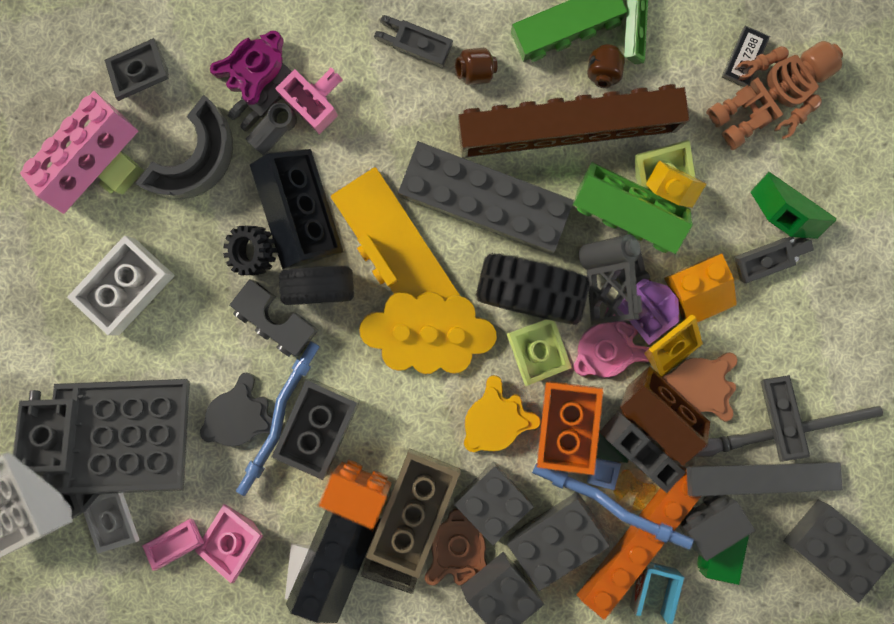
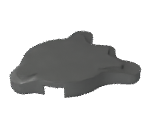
[200,372,273,446]

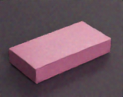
[142,519,204,571]

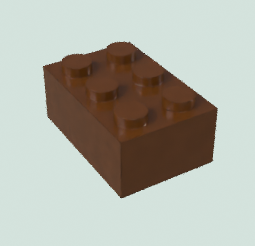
[620,366,710,466]

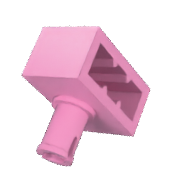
[275,67,343,135]

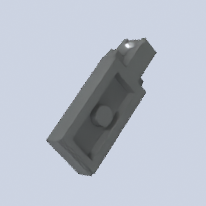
[734,237,814,284]

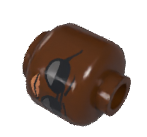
[587,44,625,88]

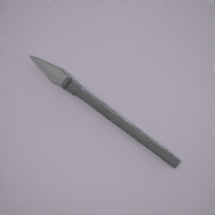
[694,406,883,457]

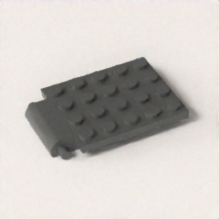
[13,379,190,495]

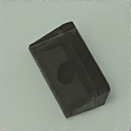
[360,558,417,594]

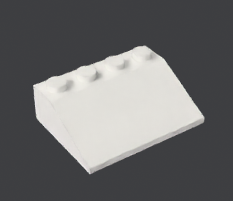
[0,452,73,558]

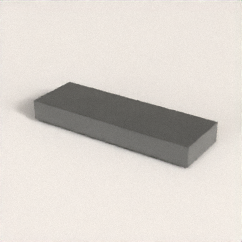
[760,375,810,462]

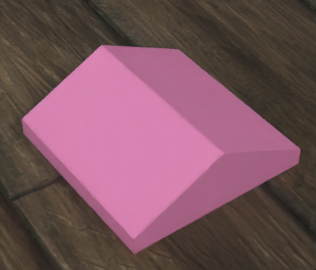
[195,504,263,583]

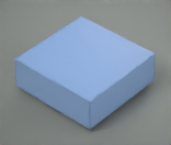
[587,458,621,490]

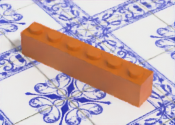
[576,466,701,620]

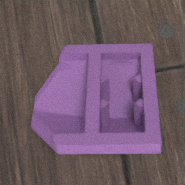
[618,279,679,345]

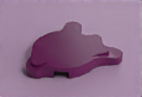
[210,31,284,105]

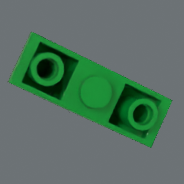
[750,171,837,239]

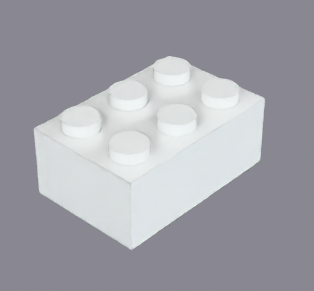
[67,235,175,336]

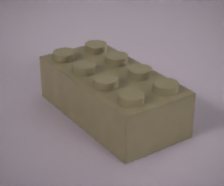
[366,448,460,579]

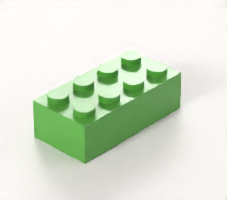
[573,162,693,254]

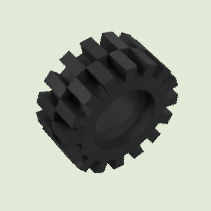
[223,225,277,276]

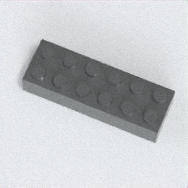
[398,141,574,255]

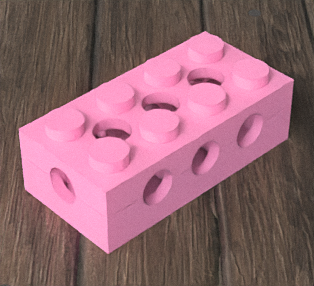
[20,91,138,214]

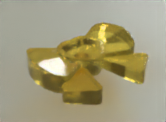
[613,469,656,511]

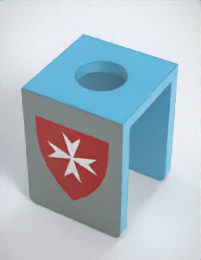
[629,562,684,624]

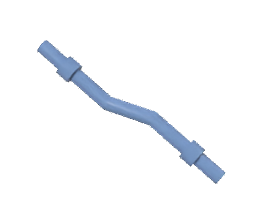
[236,341,320,496]
[532,463,694,550]

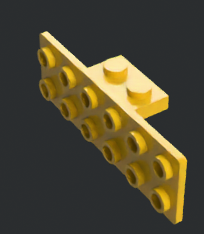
[331,167,460,300]

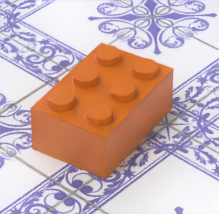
[537,381,603,475]
[318,460,392,529]

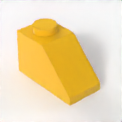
[646,160,706,208]

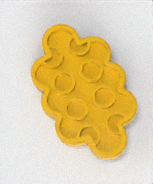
[359,291,497,374]

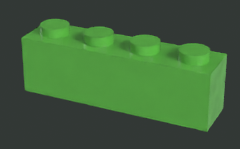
[511,0,627,62]

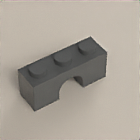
[229,279,318,357]
[599,412,686,493]

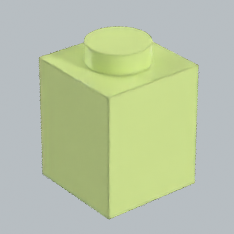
[98,151,145,195]

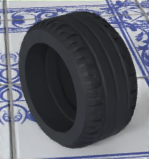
[279,266,354,305]

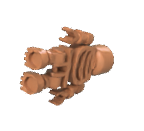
[706,41,843,150]

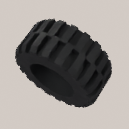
[476,253,590,325]

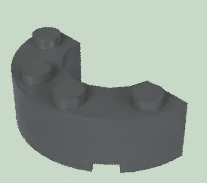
[135,95,233,199]

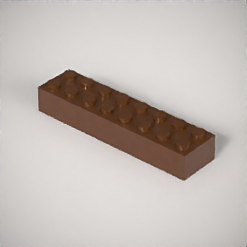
[458,84,689,158]

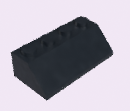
[250,149,343,269]
[286,509,380,623]

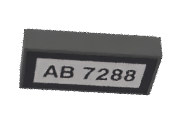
[721,25,770,87]

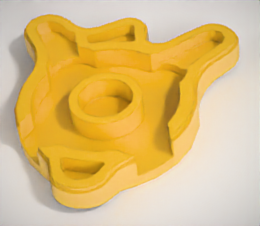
[464,375,541,452]

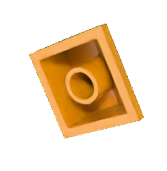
[664,253,737,323]

